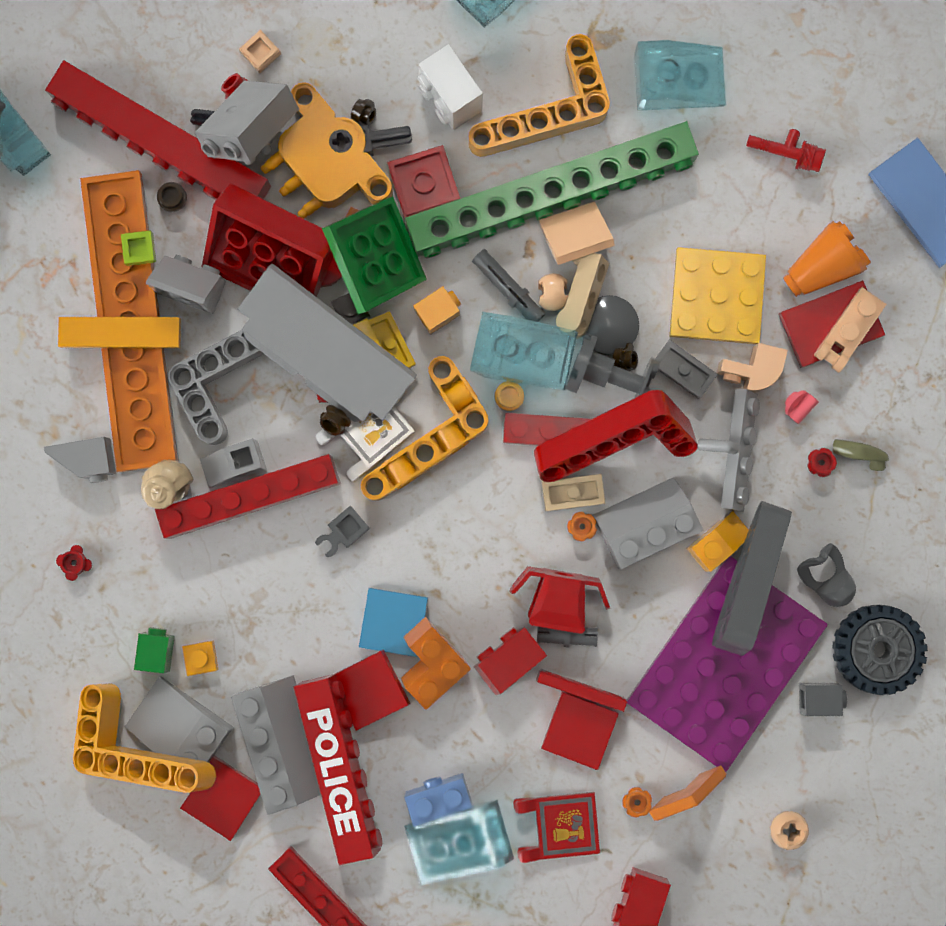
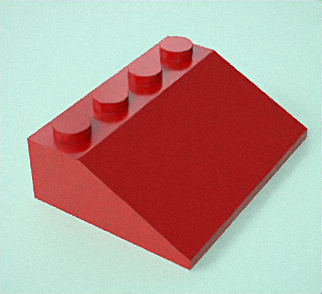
[201,183,333,297]

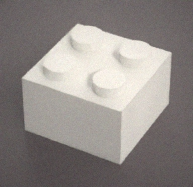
[417,44,483,130]

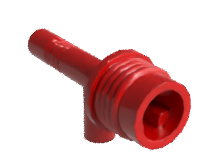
[746,129,826,172]

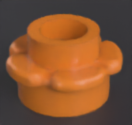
[567,512,597,541]
[622,787,652,818]

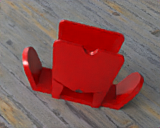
[509,566,611,634]

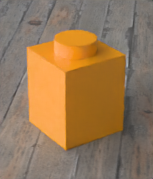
[413,286,461,335]

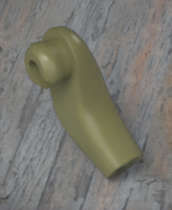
[833,439,889,471]

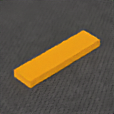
[58,317,181,348]

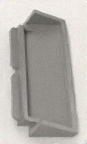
[237,264,417,422]

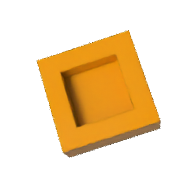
[182,640,219,676]

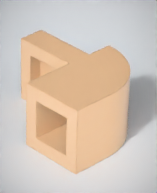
[716,343,788,393]

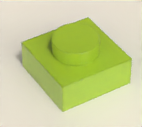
[121,230,156,266]

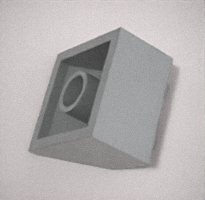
[146,254,226,314]

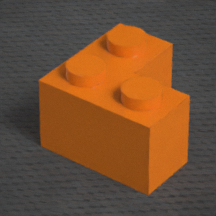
[401,617,471,710]

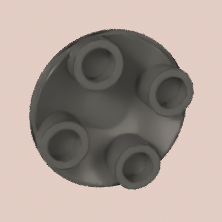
[582,295,639,355]

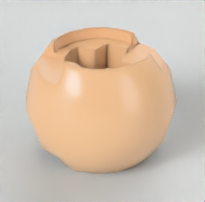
[538,273,568,311]
[770,811,809,850]

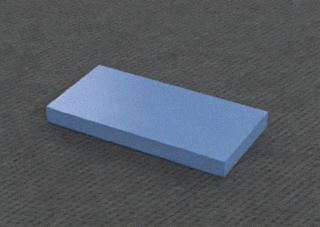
[868,137,946,268]

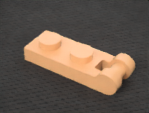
[814,287,887,373]

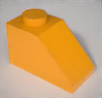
[686,511,749,572]

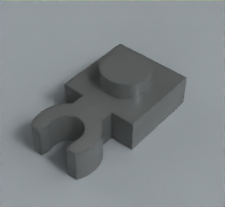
[315,505,370,557]

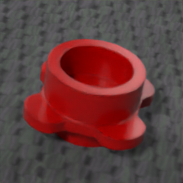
[56,545,92,581]

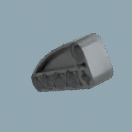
[712,501,792,656]

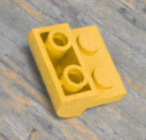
[353,311,416,369]

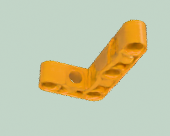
[361,356,488,501]

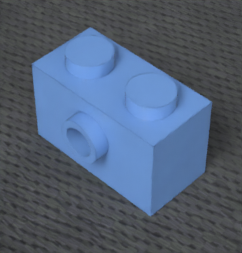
[404,773,472,827]

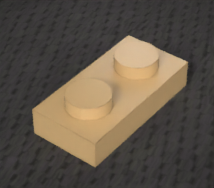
[542,474,605,511]

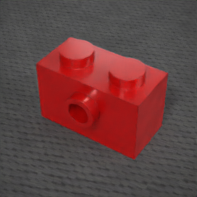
[473,627,547,695]

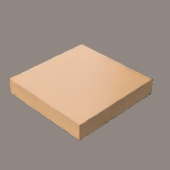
[539,201,615,265]

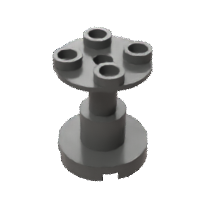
[565,333,660,398]

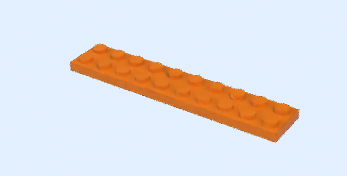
[80,170,178,472]

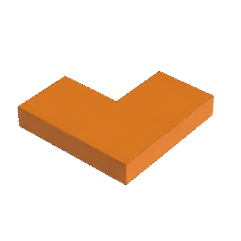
[649,765,727,821]

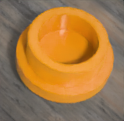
[494,381,524,411]

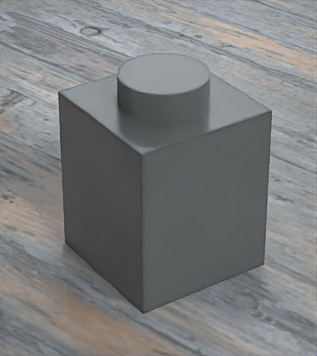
[799,683,847,716]

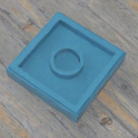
[359,588,428,657]

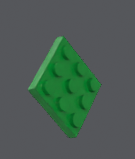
[322,196,427,314]

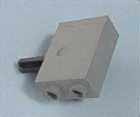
[190,81,299,165]

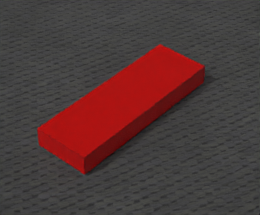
[536,669,627,712]

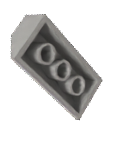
[231,675,321,815]

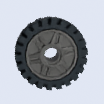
[832,605,928,695]

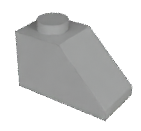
[44,437,116,483]

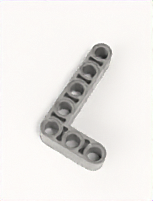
[168,330,264,445]

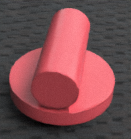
[785,390,819,424]

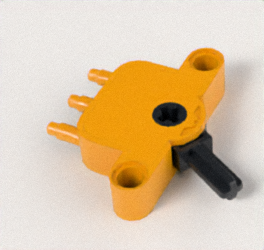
[260,82,412,219]

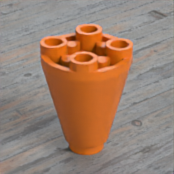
[783,221,871,297]

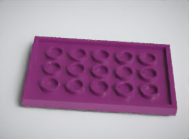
[626,556,828,772]

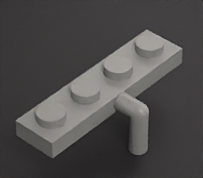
[698,389,760,512]

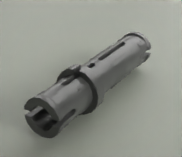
[472,249,546,326]

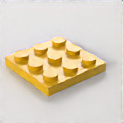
[669,247,766,344]

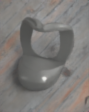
[797,543,856,607]

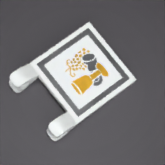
[316,407,415,482]

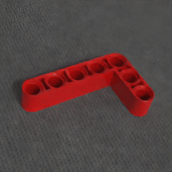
[534,390,698,482]

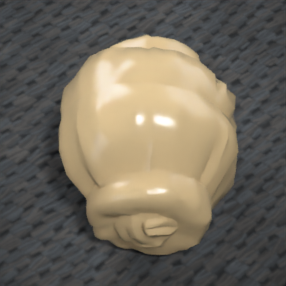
[141,460,194,509]

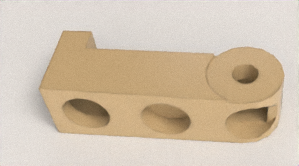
[556,253,610,339]

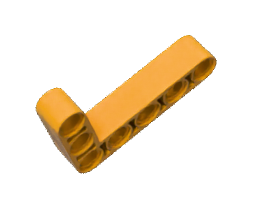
[469,34,610,157]
[73,683,216,793]

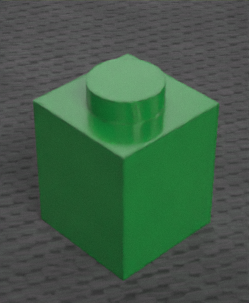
[134,627,175,674]

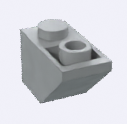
[200,438,267,488]

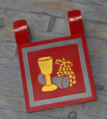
[513,792,600,863]

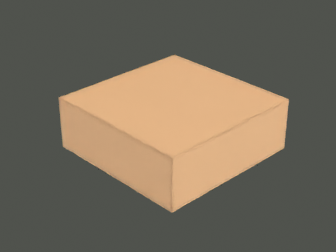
[239,30,281,73]

